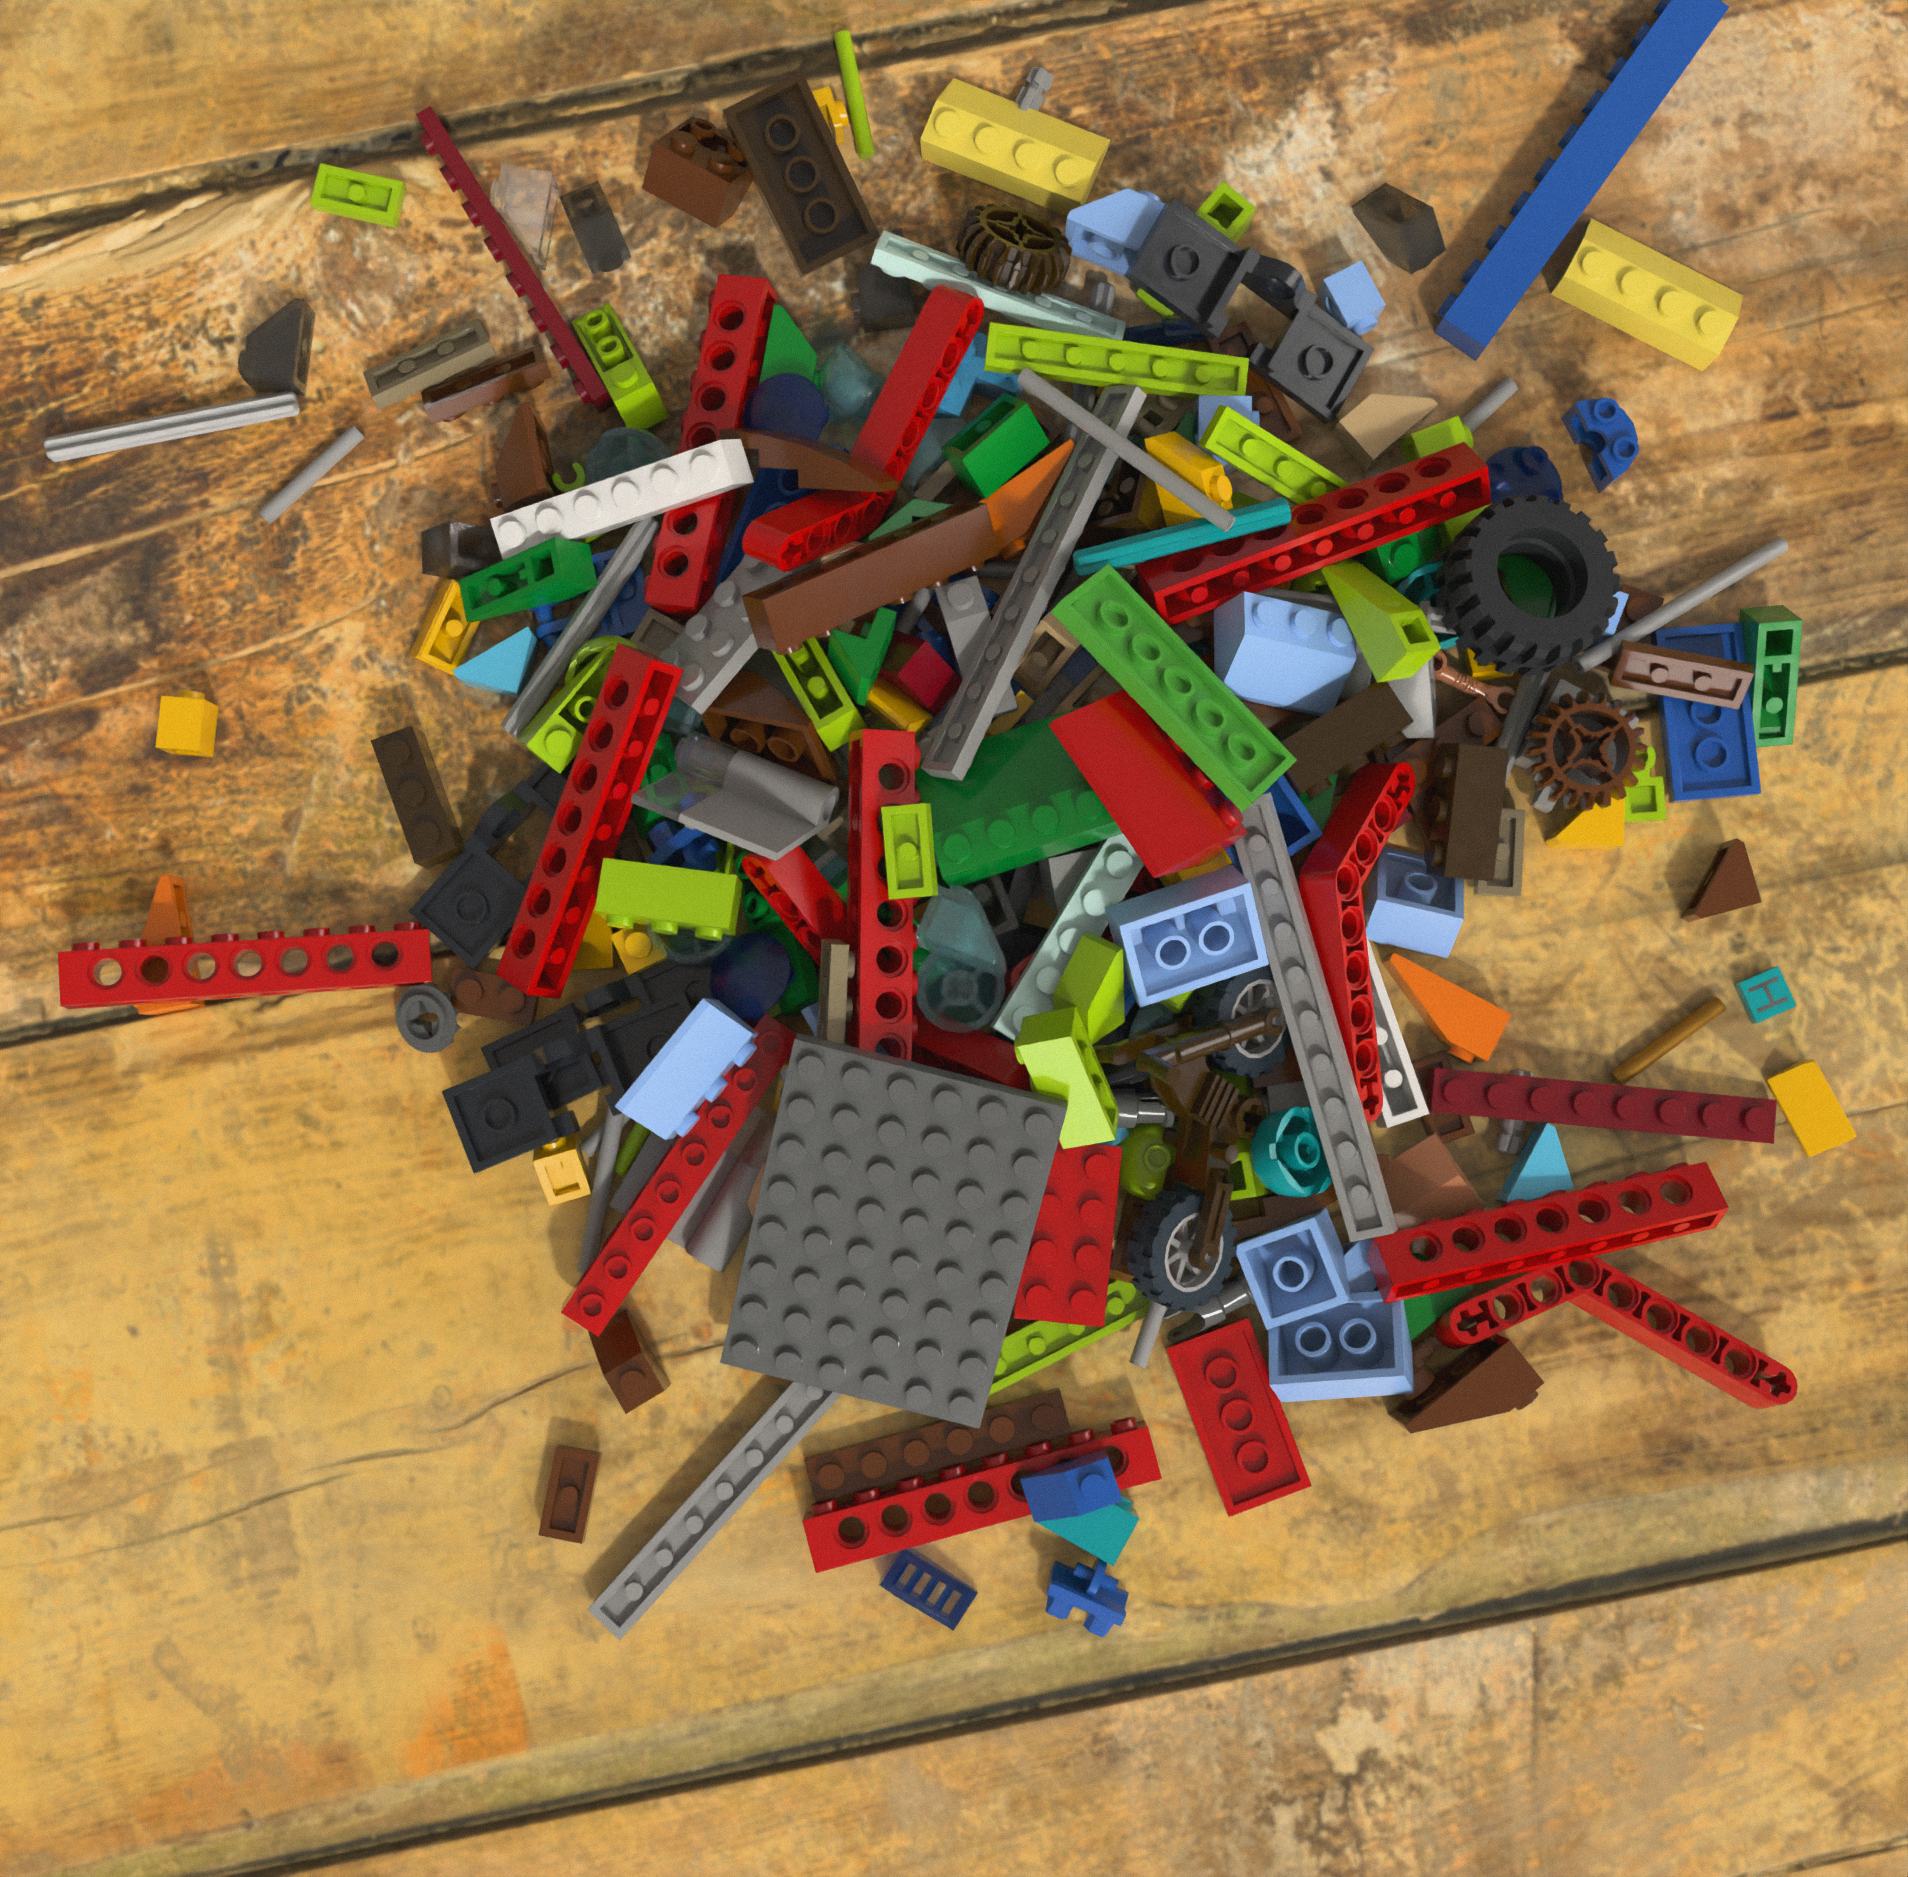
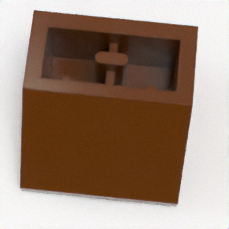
[642,117,753,229]

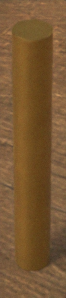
[1610,997,1726,1085]

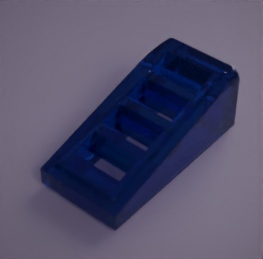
[879,1547,978,1631]

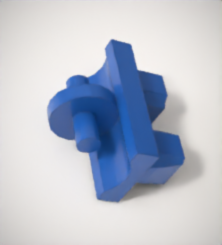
[647,797,720,872]
[1045,1558,1129,1637]

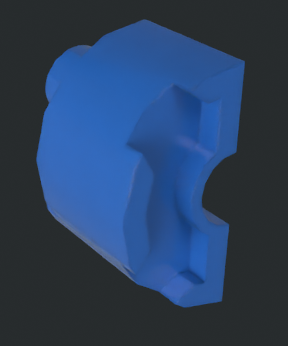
[1561,397,1639,493]

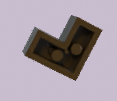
[1075,446,1170,550]

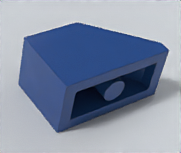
[1020,1449,1123,1522]

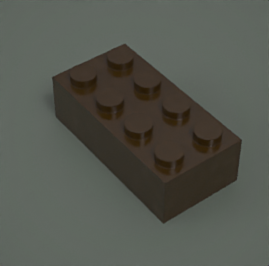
[722,70,880,278]

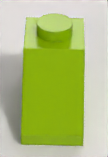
[1053,931,1125,1045]

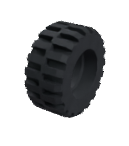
[1435,494,1620,676]

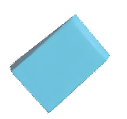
[452,626,540,699]
[1496,1123,1574,1204]

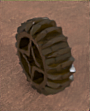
[955,203,1073,296]

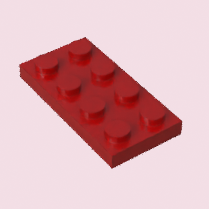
[1013,1141,1122,1327]
[1165,1316,1312,1517]

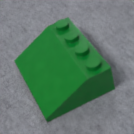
[915,707,1123,889]

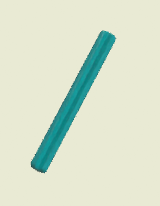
[1073,498,1291,577]

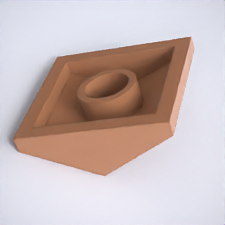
[1381,1132,1486,1230]

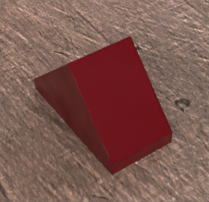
[878,630,963,717]

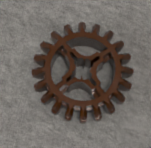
[1523,690,1648,812]

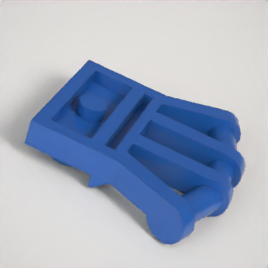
[529,548,651,676]

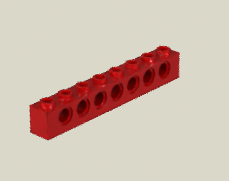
[643,274,780,619]
[1136,442,1491,626]
[496,643,684,999]
[846,729,921,1062]
[58,922,434,1009]
[561,1011,796,1337]
[1366,1162,1729,1304]
[802,1416,1162,1573]

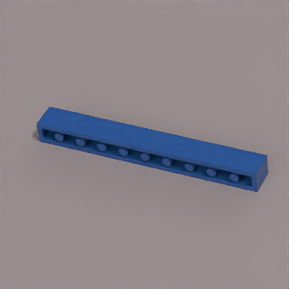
[1434,0,1729,361]

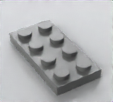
[659,554,807,715]

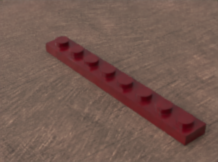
[416,106,614,413]
[1427,1068,1777,1144]

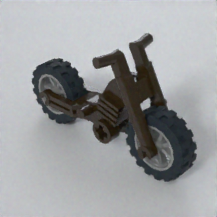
[1092,961,1293,1311]

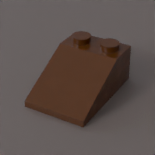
[700,669,837,786]
[1388,1334,1545,1434]

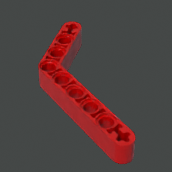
[742,284,984,572]
[1299,762,1416,1122]
[742,846,1031,1091]
[1434,1256,1798,1409]

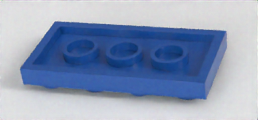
[1651,622,1761,803]

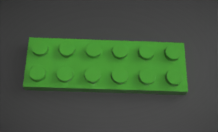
[1051,563,1297,813]

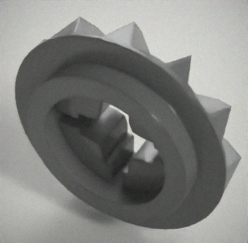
[395,983,462,1053]

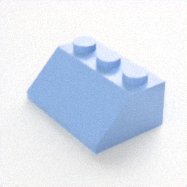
[1214,591,1356,717]
[1105,865,1269,1008]
[615,998,759,1140]
[1268,1291,1415,1402]

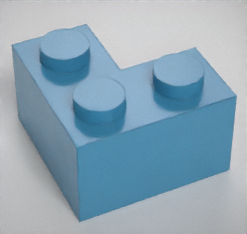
[932,331,1024,431]

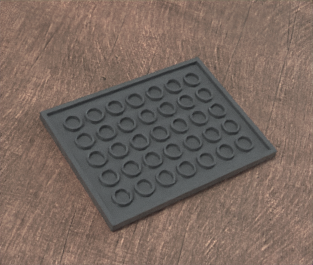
[720,1033,1068,1429]

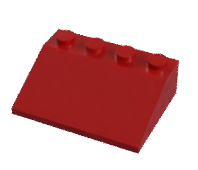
[1049,689,1248,878]

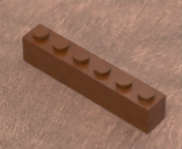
[742,501,1000,655]

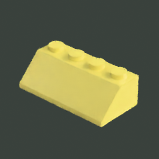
[920,78,1110,216]
[1551,218,1743,372]

